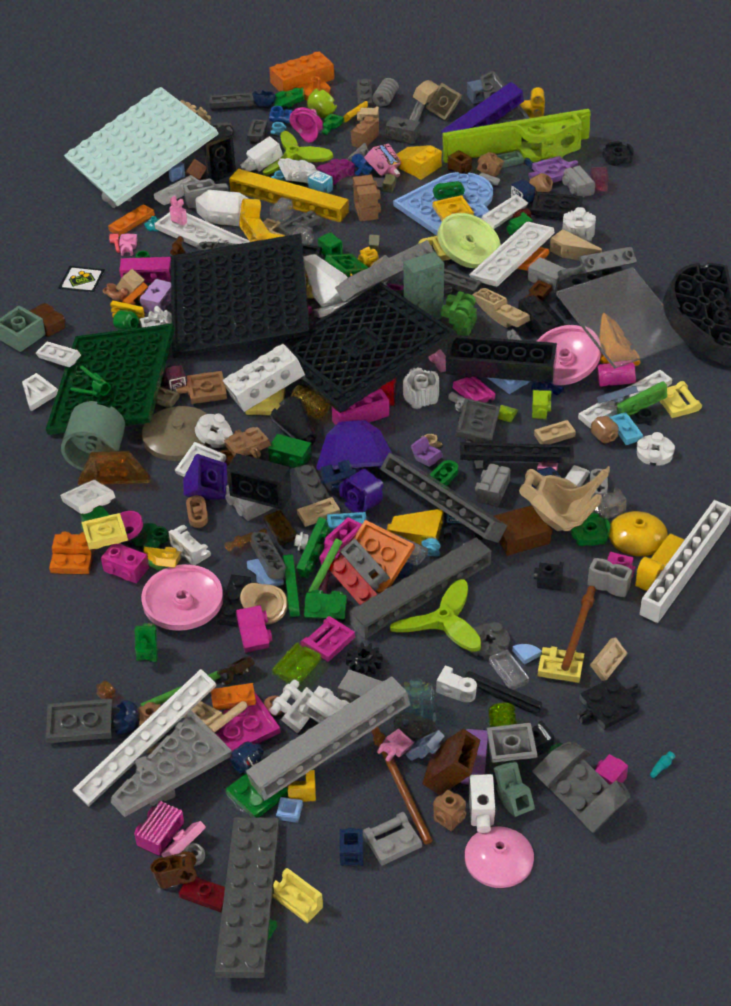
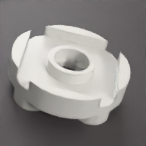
[195,414,233,448]
[637,432,675,465]

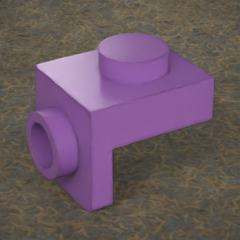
[411,436,443,467]

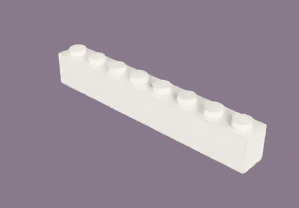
[640,500,731,623]

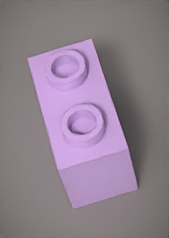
[140,279,171,314]

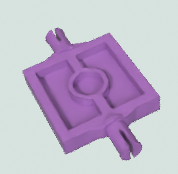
[528,156,578,183]

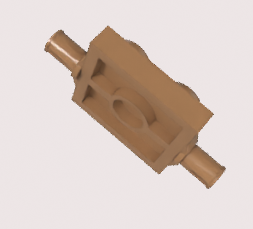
[176,371,227,404]
[224,427,271,458]

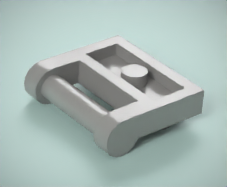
[363,812,422,866]

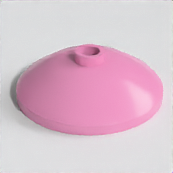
[465,826,534,888]

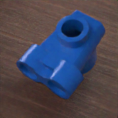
[269,106,293,123]

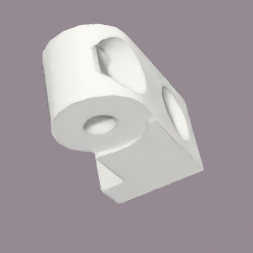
[436,665,477,703]

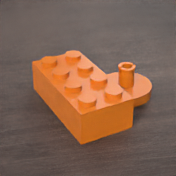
[269,51,334,101]

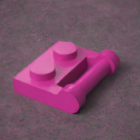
[300,616,355,662]

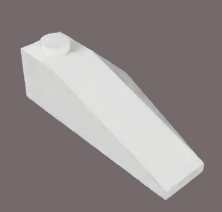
[304,254,349,307]

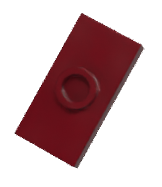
[179,875,225,912]

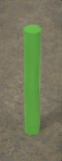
[308,538,342,593]

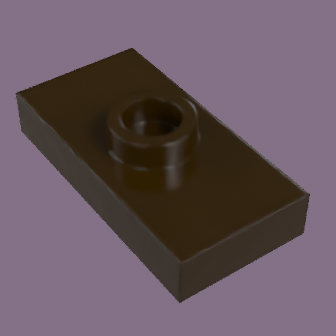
[263,510,297,545]

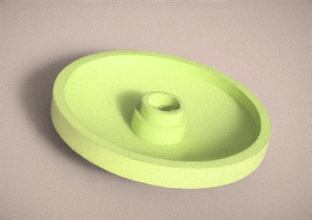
[437,213,501,268]

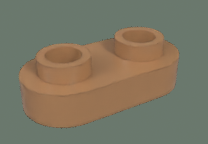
[186,495,208,528]

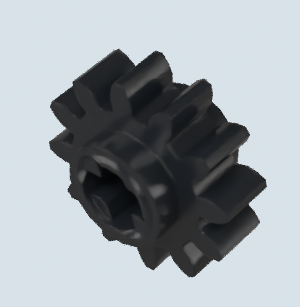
[346,642,383,676]

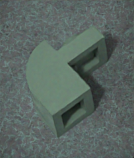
[494,760,535,817]

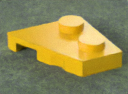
[143,547,182,568]

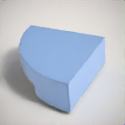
[512,644,542,665]

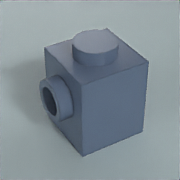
[467,80,485,104]

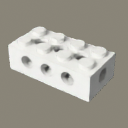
[223,344,305,412]

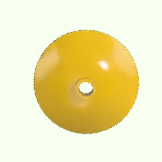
[609,511,668,556]

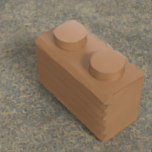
[351,116,379,148]

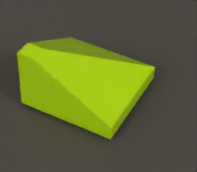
[498,405,518,423]

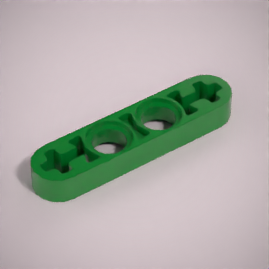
[283,554,300,617]

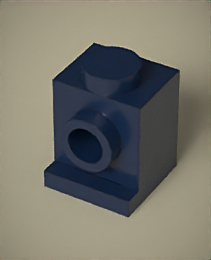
[340,828,363,866]

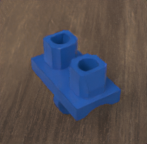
[351,154,375,176]

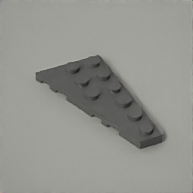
[480,70,529,125]

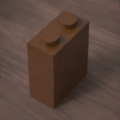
[494,505,553,556]
[422,728,481,795]

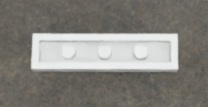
[481,194,528,229]

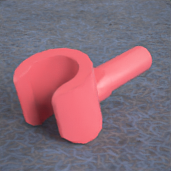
[109,234,120,253]

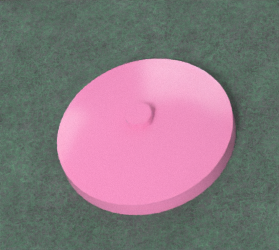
[537,325,601,385]
[142,565,223,630]

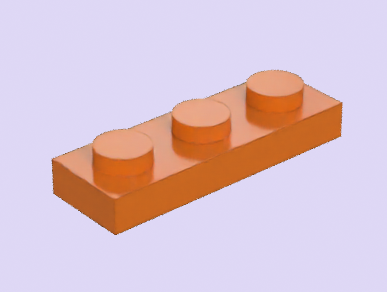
[108,204,155,237]

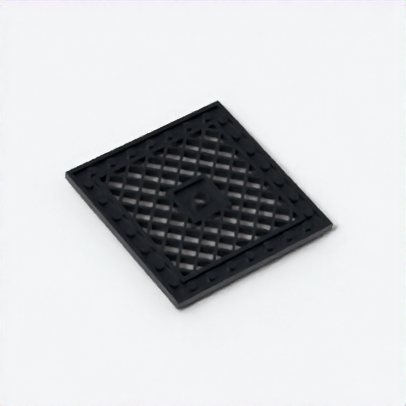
[269,282,458,413]

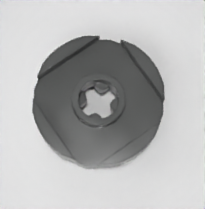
[471,622,510,660]

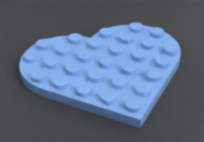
[393,172,493,235]

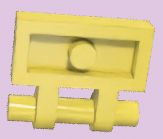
[538,646,584,683]

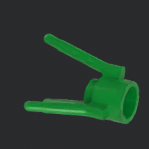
[70,366,111,397]

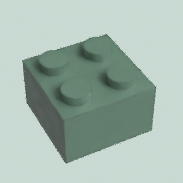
[0,306,46,352]

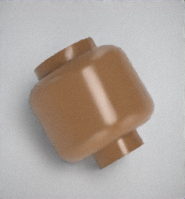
[529,173,553,193]
[591,416,619,443]

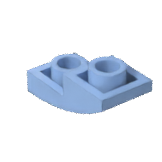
[247,559,284,586]

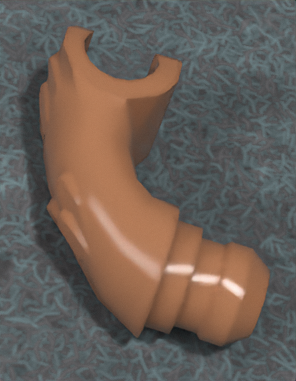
[103,283,128,301]

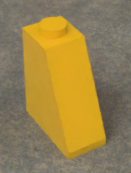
[387,509,443,548]

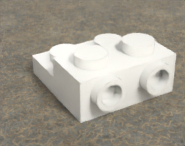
[278,158,317,183]

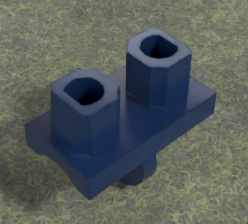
[319,460,357,490]

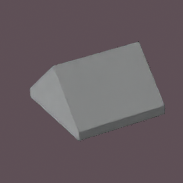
[487,723,537,763]

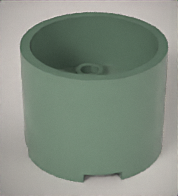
[61,401,125,473]

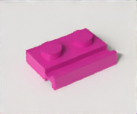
[452,377,496,403]

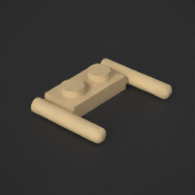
[183,701,247,733]

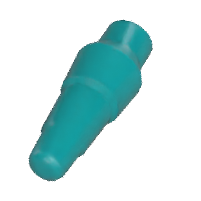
[650,751,675,778]

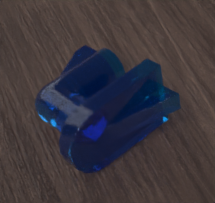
[532,382,564,397]

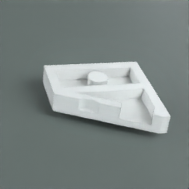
[22,373,58,411]

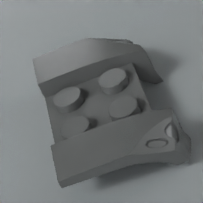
[532,741,631,834]

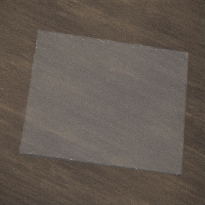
[556,267,686,369]

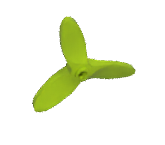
[263,131,333,176]
[390,579,481,652]

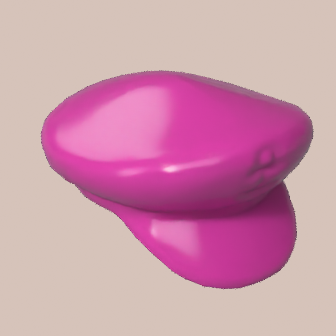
[290,107,323,143]

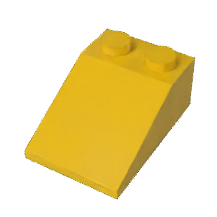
[396,145,442,180]

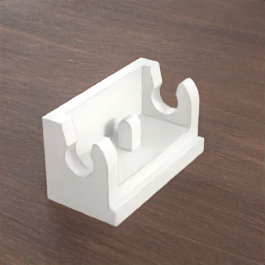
[169,525,211,565]

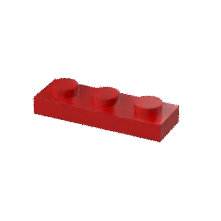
[329,554,378,605]

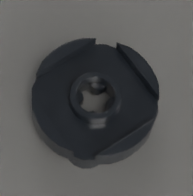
[602,141,634,166]

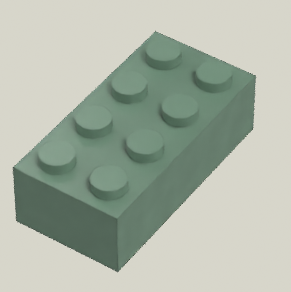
[403,252,444,319]

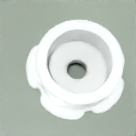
[294,532,308,551]

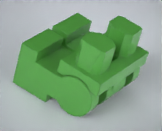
[441,291,477,336]

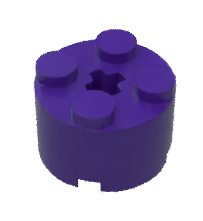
[339,469,384,513]

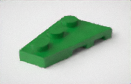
[297,517,331,578]

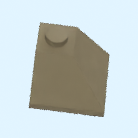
[426,83,463,121]

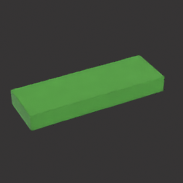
[616,381,667,416]

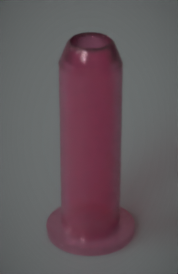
[319,570,332,594]

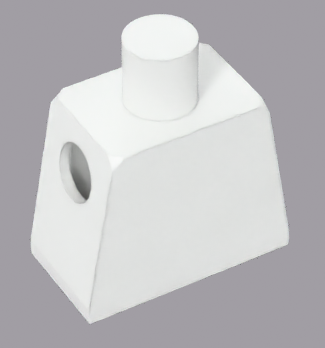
[469,774,495,833]

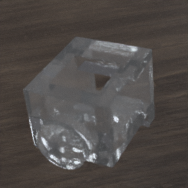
[270,197,293,223]
[596,487,627,519]

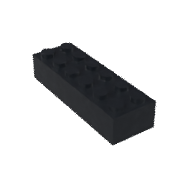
[445,335,557,383]

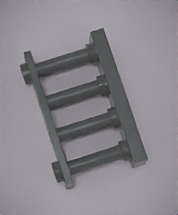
[557,247,637,280]

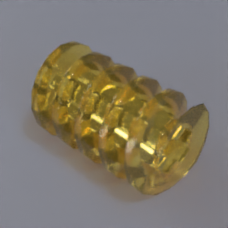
[291,385,330,419]

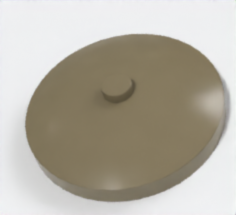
[142,406,216,461]

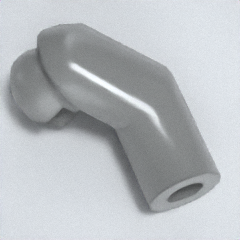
[479,173,500,186]
[448,392,465,412]

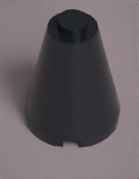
[270,396,317,446]

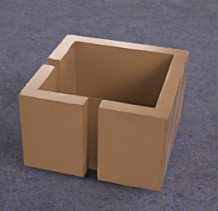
[353,175,381,221]

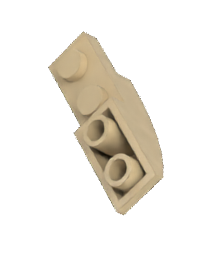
[472,288,530,328]

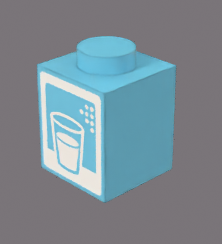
[308,171,333,193]

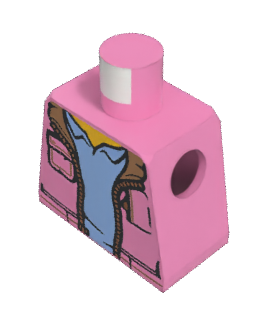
[364,144,401,178]

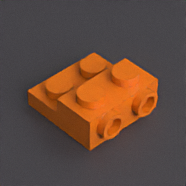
[49,531,95,574]

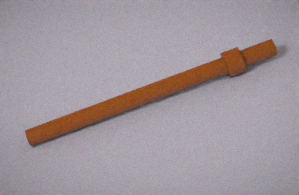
[561,586,596,671]

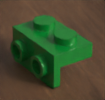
[304,590,348,620]

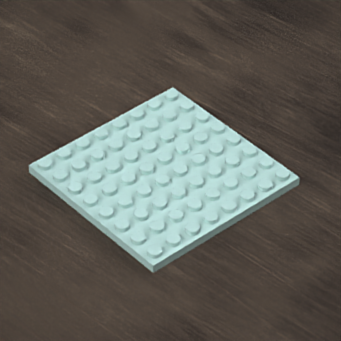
[64,87,218,206]

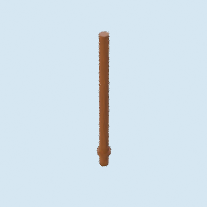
[371,727,432,845]

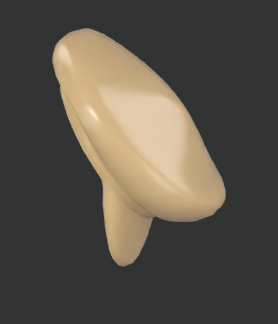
[240,583,288,625]

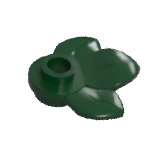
[131,523,170,550]

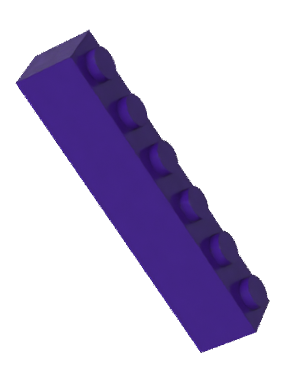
[441,82,524,139]

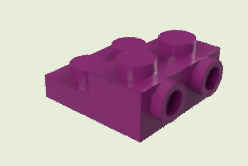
[316,159,355,185]

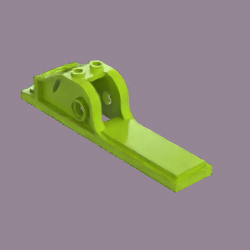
[443,109,591,163]

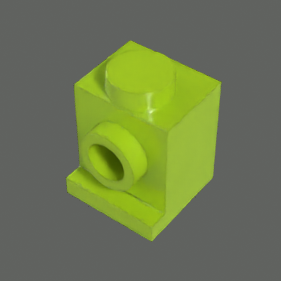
[532,390,551,419]

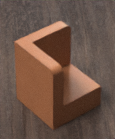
[185,159,207,180]

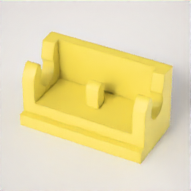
[272,868,323,924]

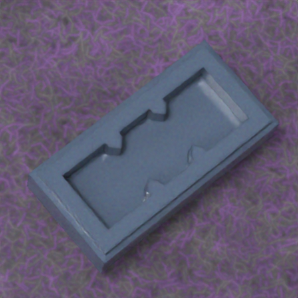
[597,386,638,403]

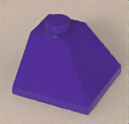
[183,454,227,500]

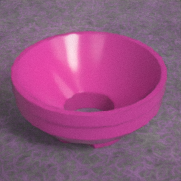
[120,511,143,541]

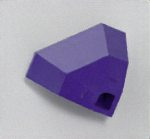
[317,420,392,472]

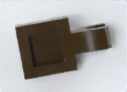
[217,656,255,685]

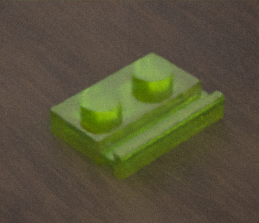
[272,642,321,684]

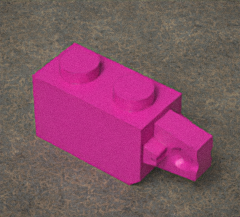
[320,517,362,565]

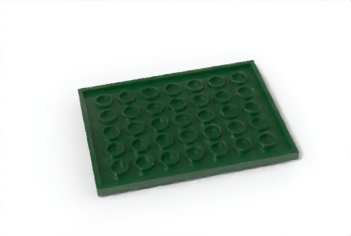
[45,323,175,435]

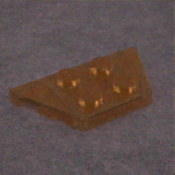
[78,451,151,485]

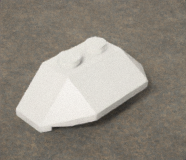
[195,190,249,226]

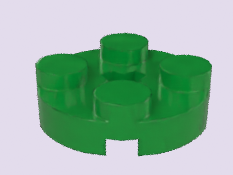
[571,512,610,546]

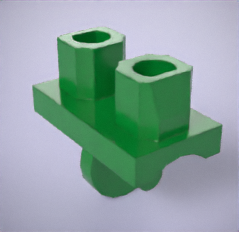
[135,623,158,662]

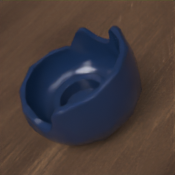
[252,90,276,108]
[113,700,140,735]

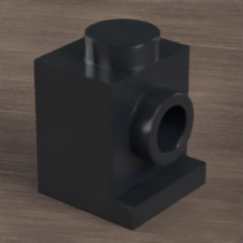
[534,562,564,591]
[530,720,554,759]

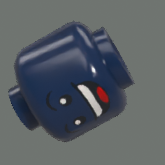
[230,741,264,774]

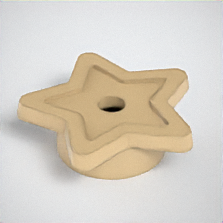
[421,434,442,448]

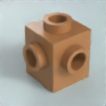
[477,152,504,177]
[433,790,466,832]

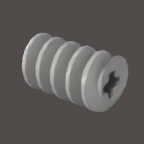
[372,78,399,107]

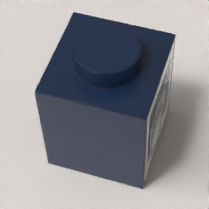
[511,179,535,203]

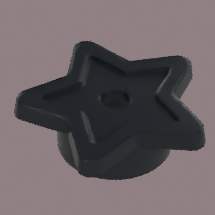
[634,408,658,426]

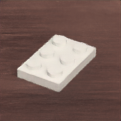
[60,480,116,514]

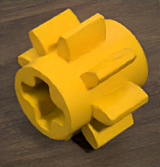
[358,247,379,267]

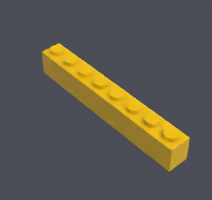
[229,169,349,222]

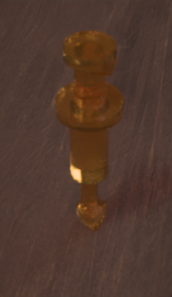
[225,528,267,551]

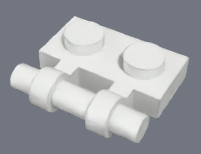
[270,680,313,733]

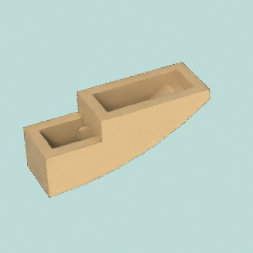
[413,80,439,105]

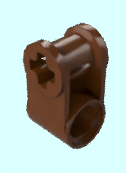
[150,851,197,889]

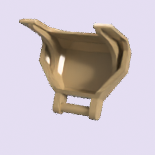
[519,466,610,531]

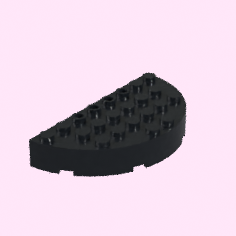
[663,263,731,367]

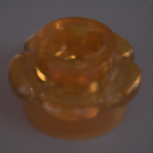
[96,680,116,699]

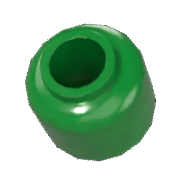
[113,310,139,331]

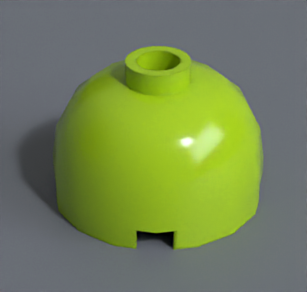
[307,88,337,118]

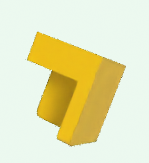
[288,770,316,802]

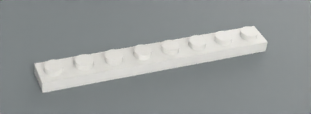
[73,669,216,807]

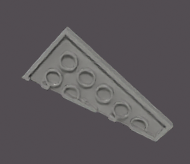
[111,710,232,817]

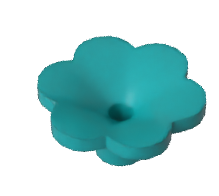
[144,216,160,231]

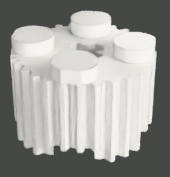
[562,207,596,243]
[403,367,439,409]

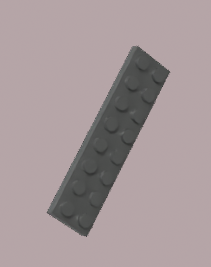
[215,817,279,978]

